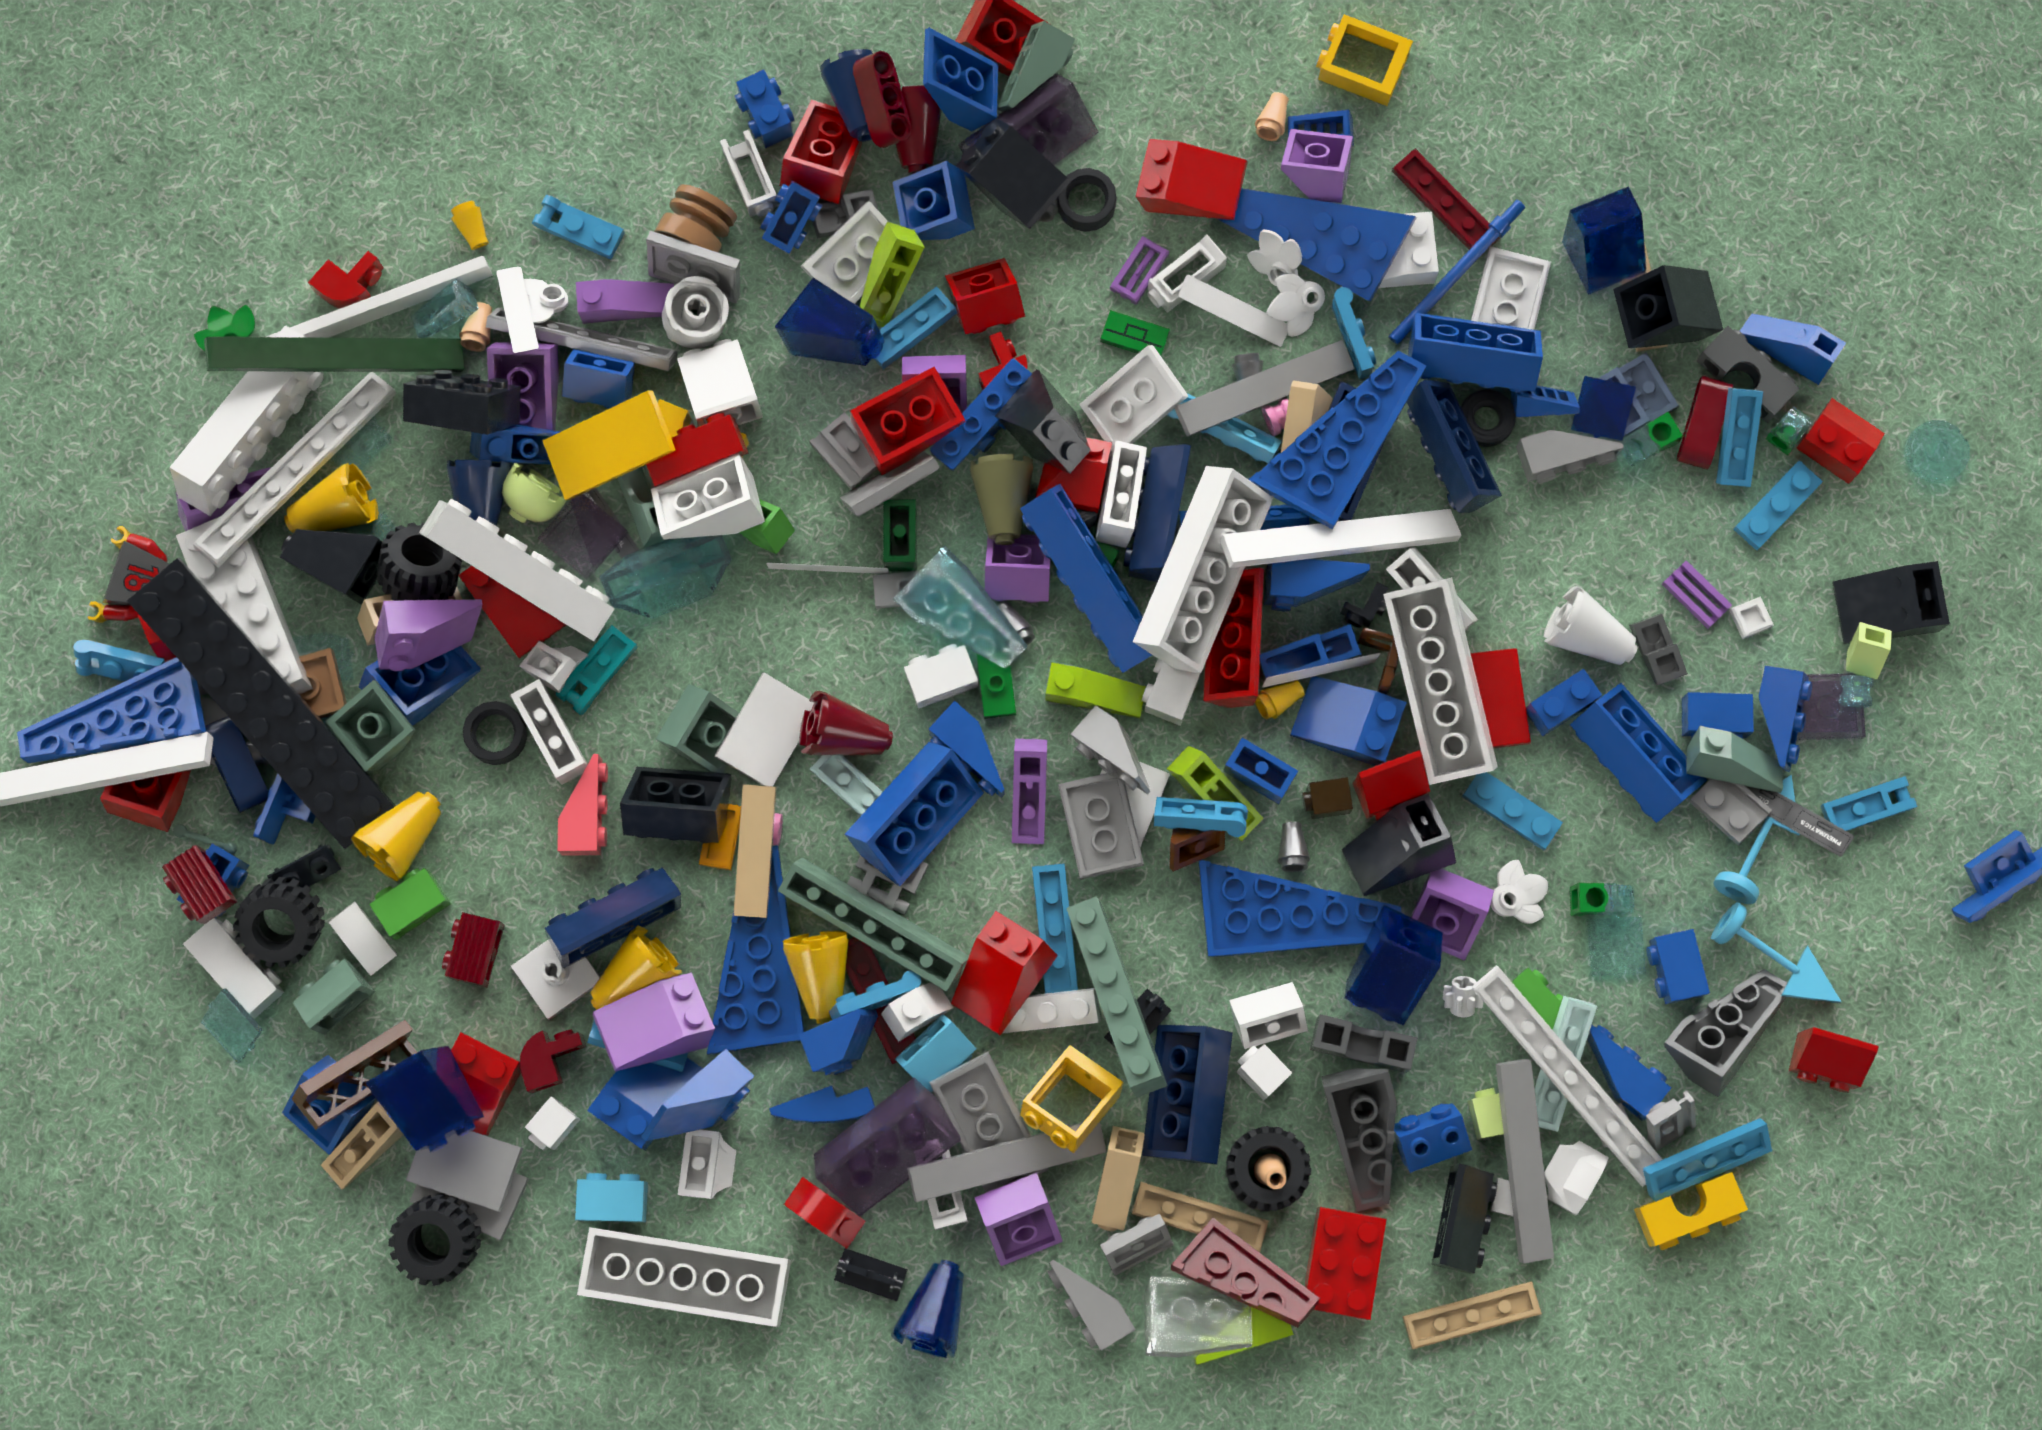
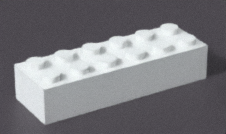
[170,326,323,516]
[1133,466,1273,673]
[419,499,615,641]
[176,516,313,694]
[1383,577,1498,785]
[577,1227,791,1327]

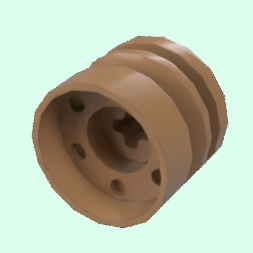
[654,184,737,253]

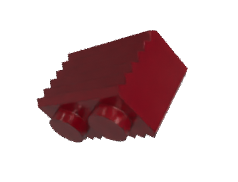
[162,845,237,924]
[442,912,505,988]

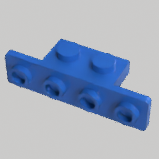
[930,359,1032,471]
[253,774,316,845]
[1952,830,2042,923]

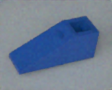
[1740,313,1846,385]
[469,425,560,465]
[1759,666,1812,772]
[928,701,1005,798]
[1587,1025,1672,1121]

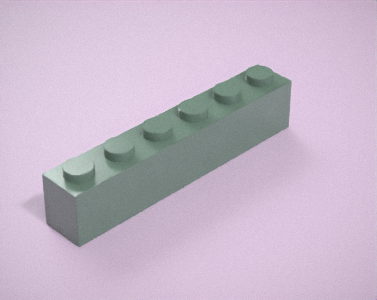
[778,857,969,992]
[1066,896,1168,1098]

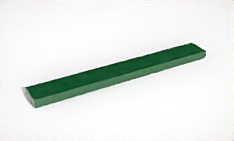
[204,337,464,372]

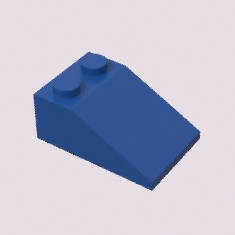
[923,27,998,132]
[1264,559,1370,612]
[359,646,481,726]
[1290,676,1407,766]
[641,1049,754,1141]
[587,1058,703,1151]

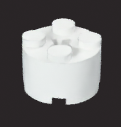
[662,276,729,349]

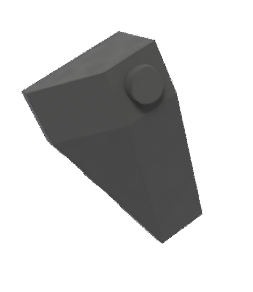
[1664,969,1787,1097]
[1321,1068,1397,1212]

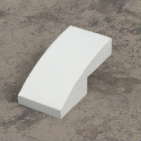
[329,901,397,976]

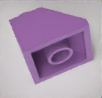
[1281,129,1353,203]
[902,355,967,413]
[984,534,1051,603]
[1404,869,1494,961]
[974,1173,1063,1266]

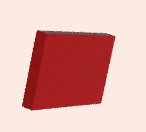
[1470,648,1531,748]

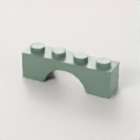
[618,465,673,547]

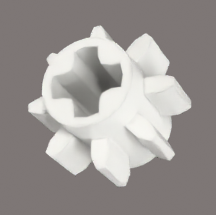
[1443,976,1484,1017]

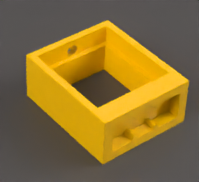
[1316,14,1413,106]
[1020,1045,1124,1153]

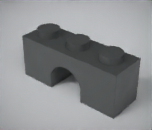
[1697,326,1800,424]
[1310,1014,1418,1073]

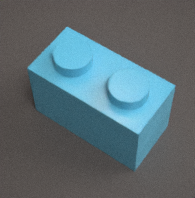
[895,1014,976,1095]
[575,1173,648,1222]

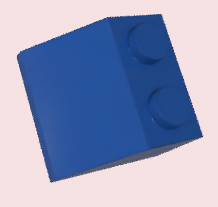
[893,161,975,240]
[799,1009,878,1076]
[282,1055,377,1155]

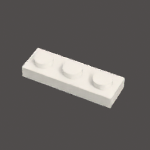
[1003,988,1101,1033]

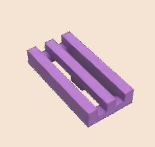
[1110,236,1169,305]
[1662,561,1732,629]

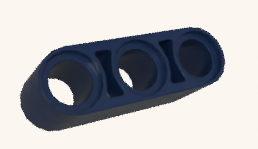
[205,716,268,813]

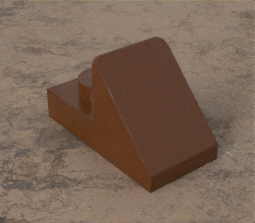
[1170,828,1226,872]

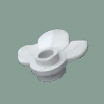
[1247,230,1302,286]
[1266,273,1325,337]
[524,279,568,324]
[1490,860,1548,924]

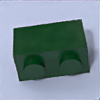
[883,499,917,571]

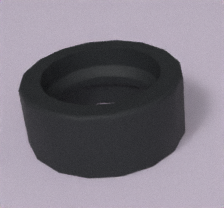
[1057,168,1117,232]
[463,701,527,765]

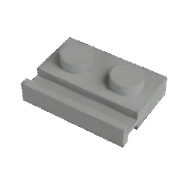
[810,412,878,491]
[1690,779,1772,846]
[1646,1090,1696,1152]
[1100,1213,1174,1276]

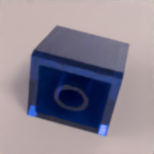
[1562,186,1647,295]
[775,277,885,366]
[1344,905,1443,1026]
[366,1046,484,1153]

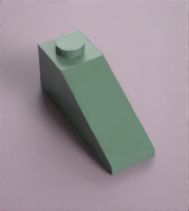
[997,21,1075,112]
[1686,726,1783,793]

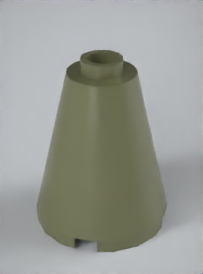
[970,454,1034,545]

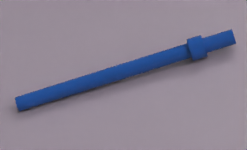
[1388,200,1526,345]

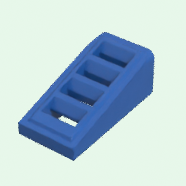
[1288,109,1354,146]
[1511,385,1580,417]

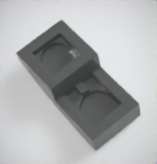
[813,189,879,239]
[1629,614,1688,685]

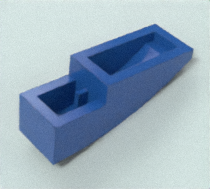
[1260,624,1362,678]
[769,1085,878,1124]

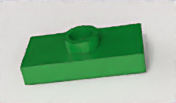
[976,650,1016,719]

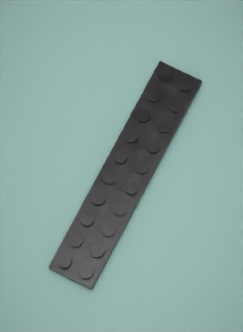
[127,558,396,849]

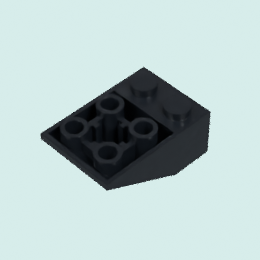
[1832,561,1950,644]
[1342,794,1456,896]

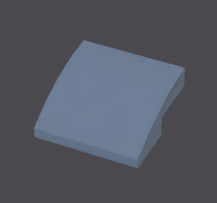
[1590,352,1679,437]

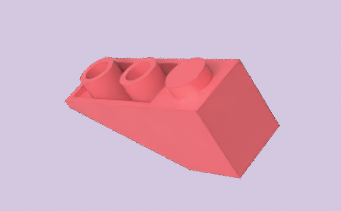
[557,754,608,856]

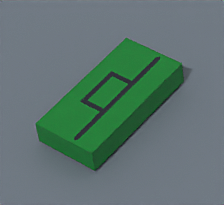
[1100,310,1170,356]

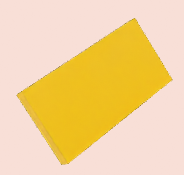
[542,390,676,500]

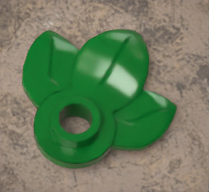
[194,305,255,351]

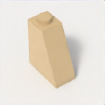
[1281,380,1333,453]
[1092,1126,1145,1231]

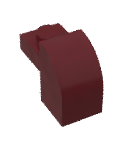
[520,1029,587,1094]

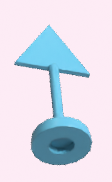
[1713,775,1800,904]
[1711,902,1841,1003]

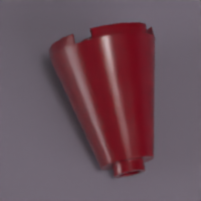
[895,85,942,174]
[799,691,893,755]

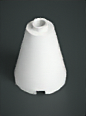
[1544,586,1638,665]

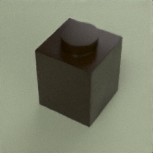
[1302,777,1353,819]

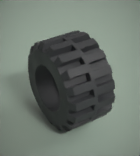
[376,523,462,601]
[233,877,325,968]
[1225,1126,1311,1212]
[389,1194,482,1286]

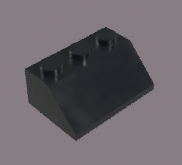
[620,766,732,843]
[1431,1163,1497,1274]

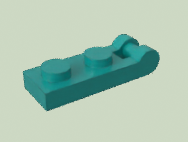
[555,625,638,715]

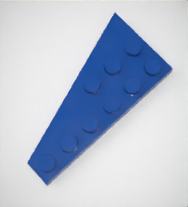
[1218,189,1417,302]
[1249,351,1427,530]
[17,657,206,763]
[707,845,804,1055]
[1198,860,1404,958]

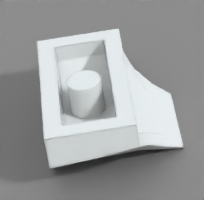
[520,641,588,693]
[678,1130,736,1199]
[1544,1141,1609,1216]

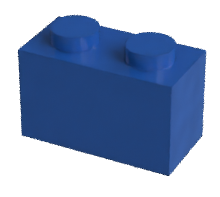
[562,349,635,409]
[1526,669,1602,736]
[1682,692,1754,739]
[1223,737,1298,805]
[1646,929,1710,1005]

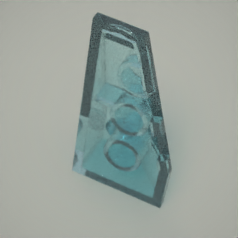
[893,545,1027,668]

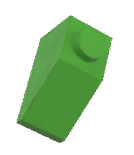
[739,499,795,554]

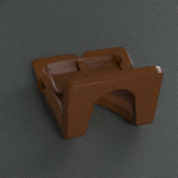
[1358,628,1399,695]

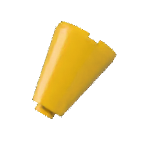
[284,463,379,533]
[351,792,441,881]
[590,926,682,1010]
[783,931,848,1024]

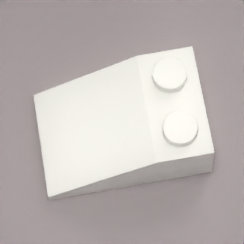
[1340,211,1439,288]
[651,453,765,539]

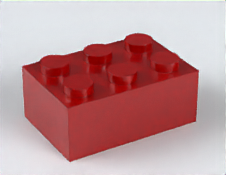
[1304,1207,1387,1320]

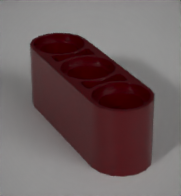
[853,51,912,148]
[1676,375,1733,470]

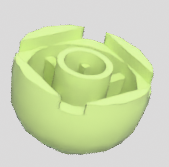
[502,463,567,523]

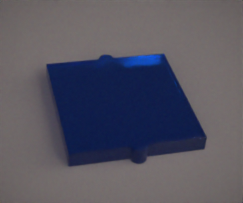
[1571,376,1636,442]

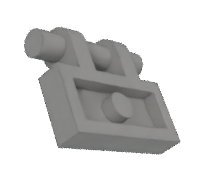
[847,855,929,915]

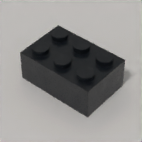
[403,370,521,435]

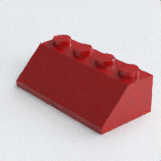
[1203,568,1264,708]

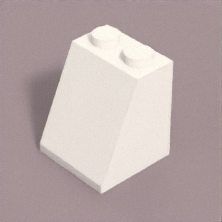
[677,339,763,426]

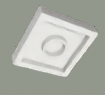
[511,940,600,1020]

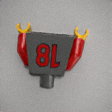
[87,526,169,623]

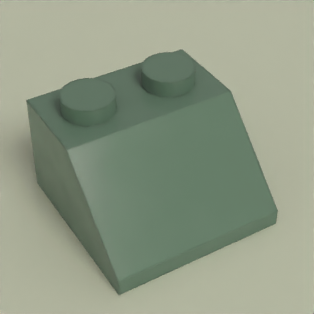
[326,680,415,772]
[656,684,739,773]
[293,959,376,1035]

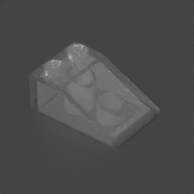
[1144,1276,1252,1358]

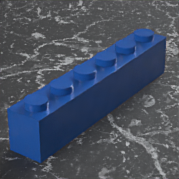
[1020,484,1152,673]

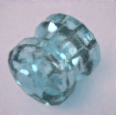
[1839,675,1874,708]

